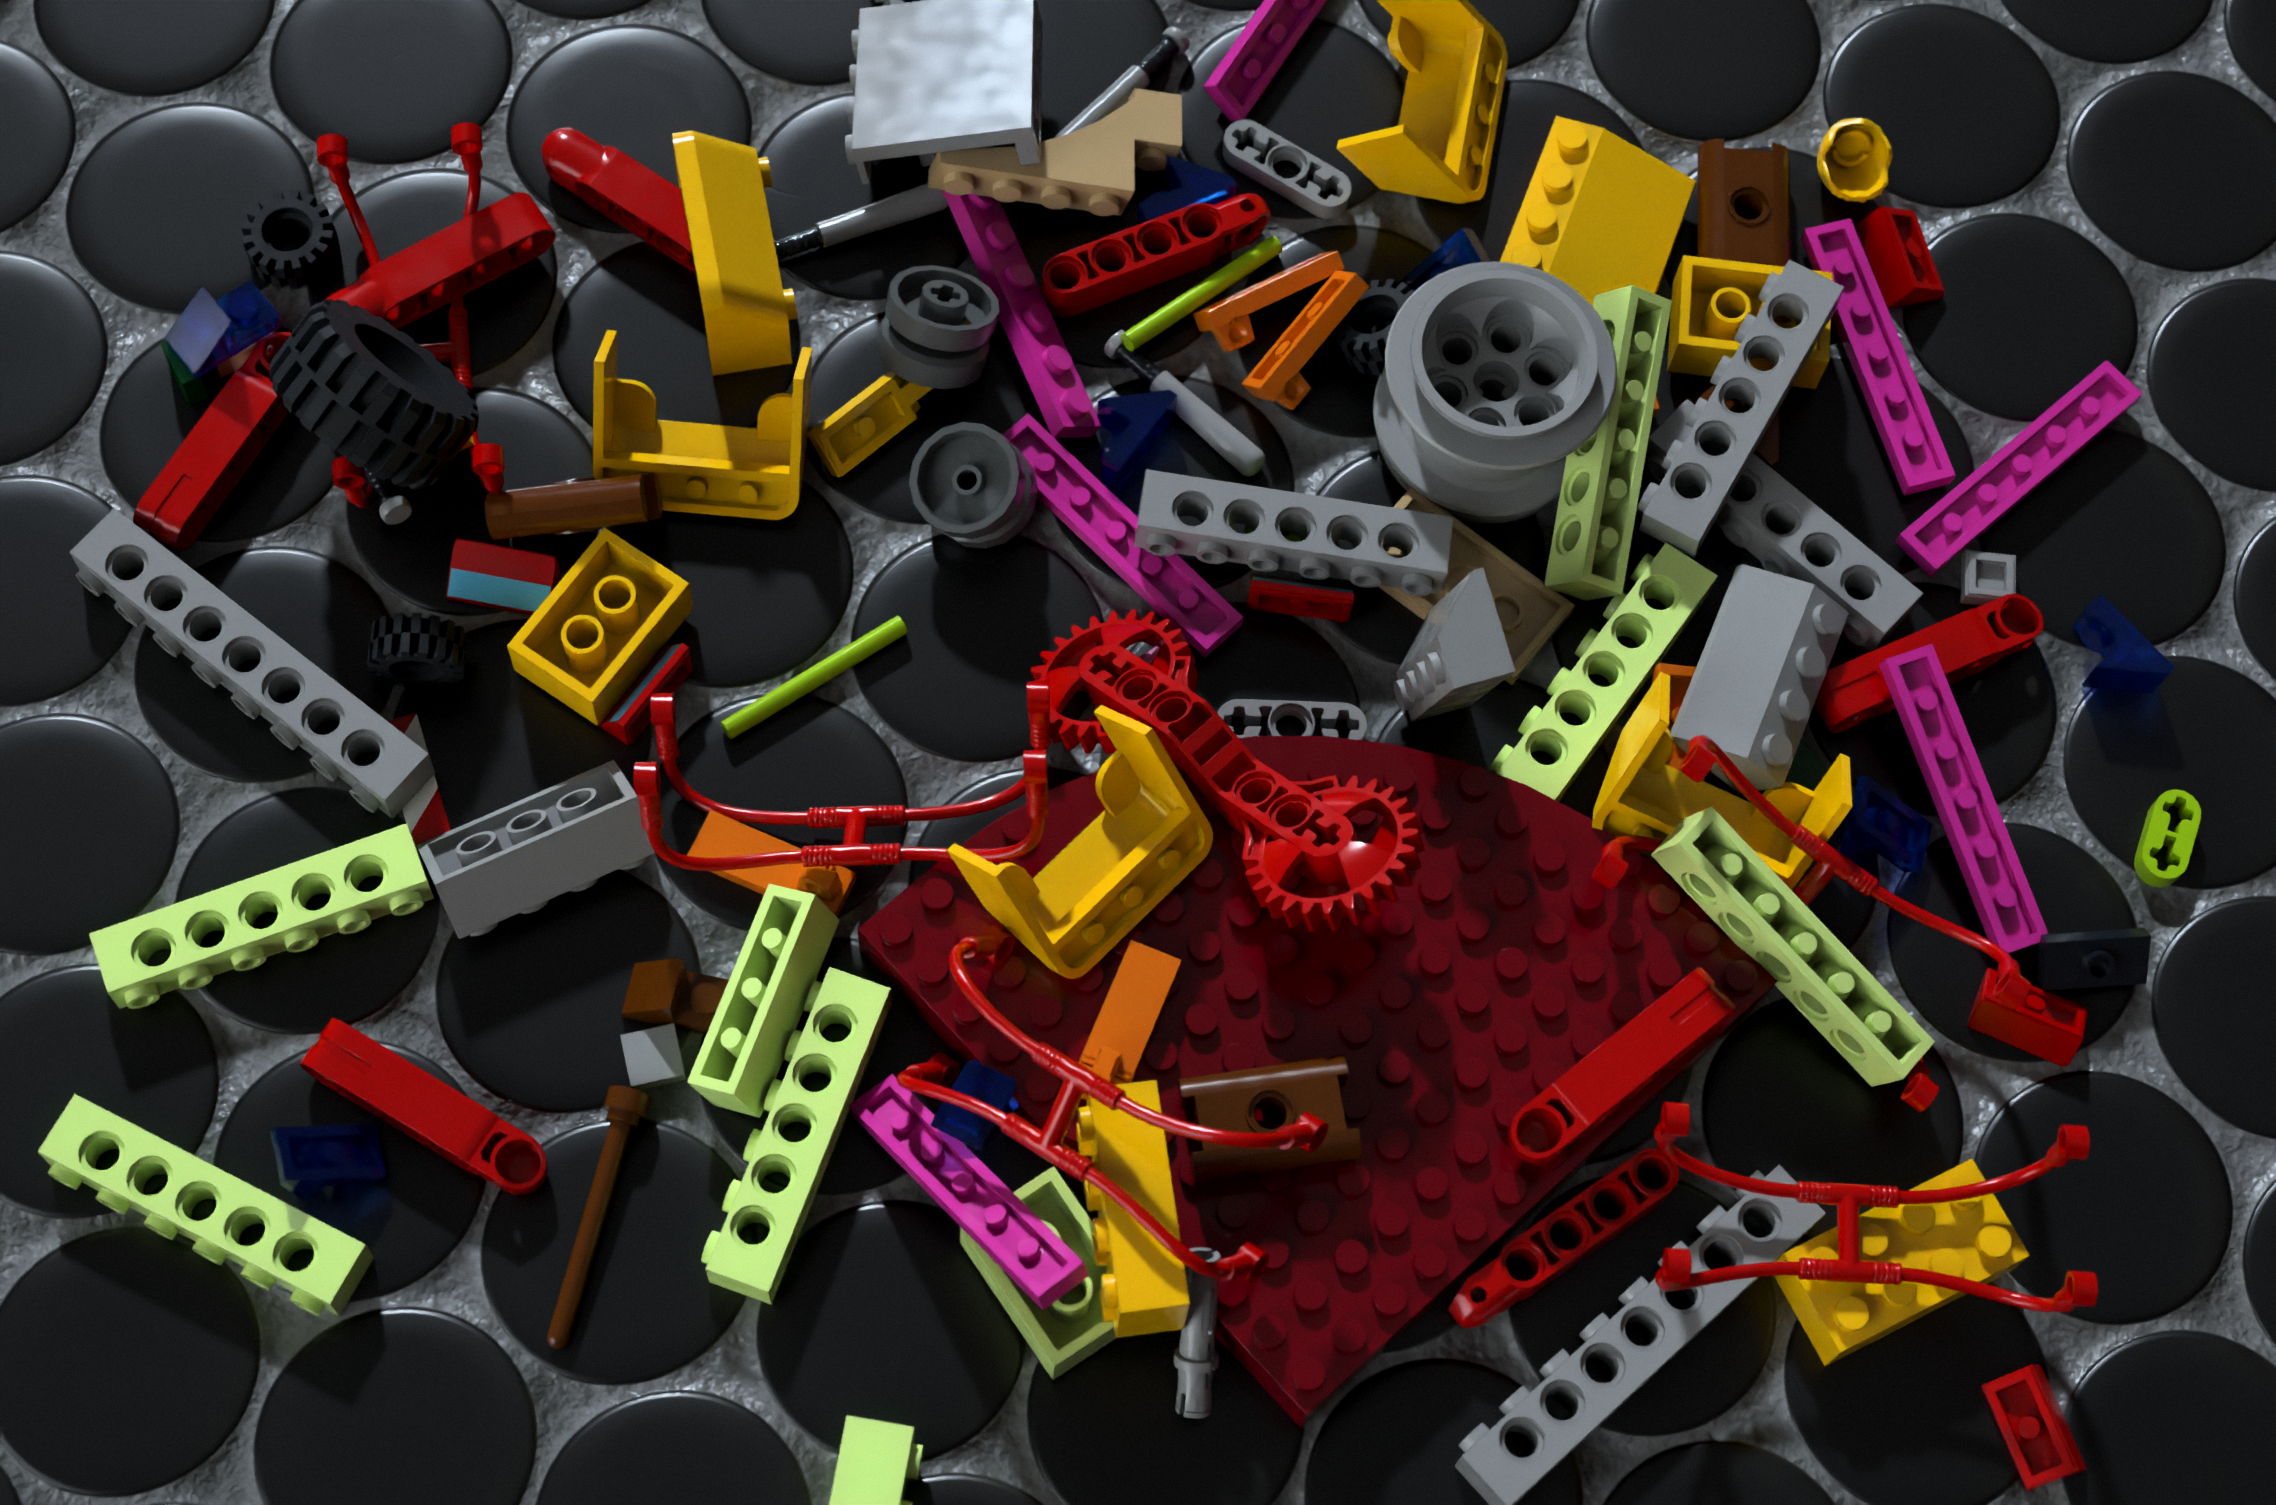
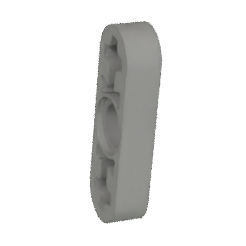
[1222,120,1351,219]
[1217,699,1367,741]

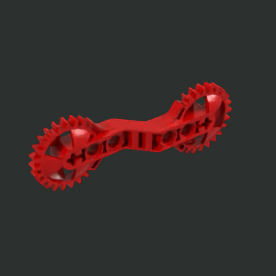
[1026,609,1425,932]

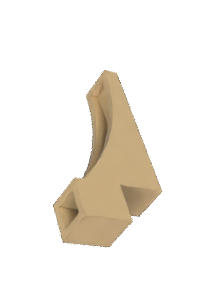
[928,88,1182,216]

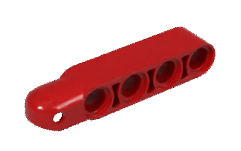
[541,127,696,274]
[325,192,556,329]
[1042,193,1271,318]
[133,332,291,551]
[1814,594,2043,734]
[1508,966,1738,1164]
[299,1018,548,1195]
[1448,1148,1679,1328]

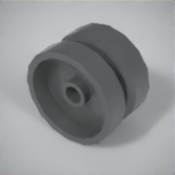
[877,265,999,389]
[909,422,1038,549]

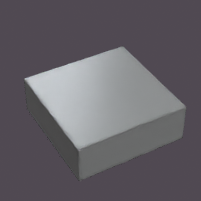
[1960,550,2016,605]
[620,1023,686,1090]

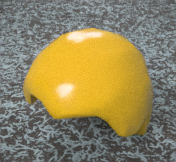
[1817,118,1893,203]

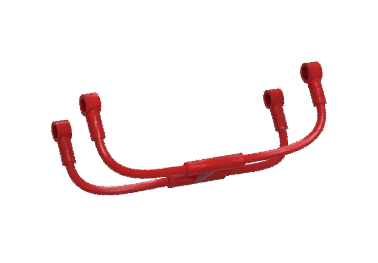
[316,122,505,508]
[633,681,1052,871]
[1591,735,2031,1112]
[897,925,1329,1283]
[1654,1102,2098,1312]

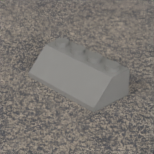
[1671,564,1849,794]
[1393,567,1515,722]
[416,760,656,939]

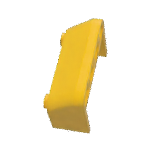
[1337,0,1508,204]
[672,130,798,376]
[593,330,813,520]
[1592,672,1852,890]
[947,705,1213,979]

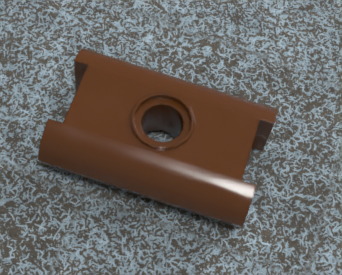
[1697,139,1791,267]
[485,472,663,540]
[1177,1055,1361,1183]

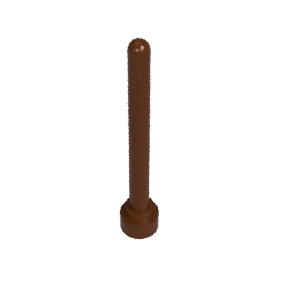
[547,1085,652,1349]

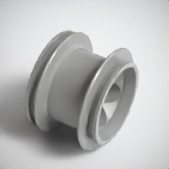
[1373,261,1617,523]

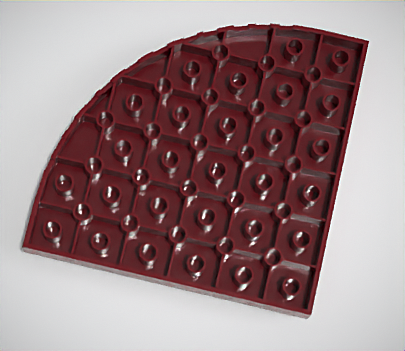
[858,736,1777,1428]

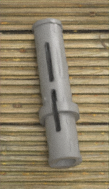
[1174,1247,1221,1419]

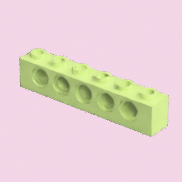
[1544,285,1672,601]
[1489,542,1718,802]
[1651,806,1935,1087]
[89,823,434,1009]
[701,967,892,1305]
[38,1094,374,1316]

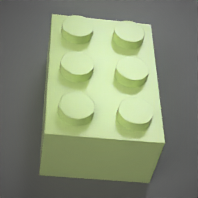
[960,1166,1116,1380]

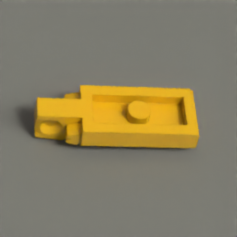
[807,371,933,477]

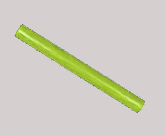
[1121,236,1283,351]
[720,615,908,740]

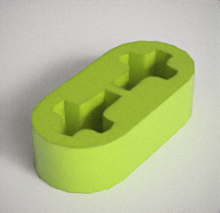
[2134,789,2201,888]

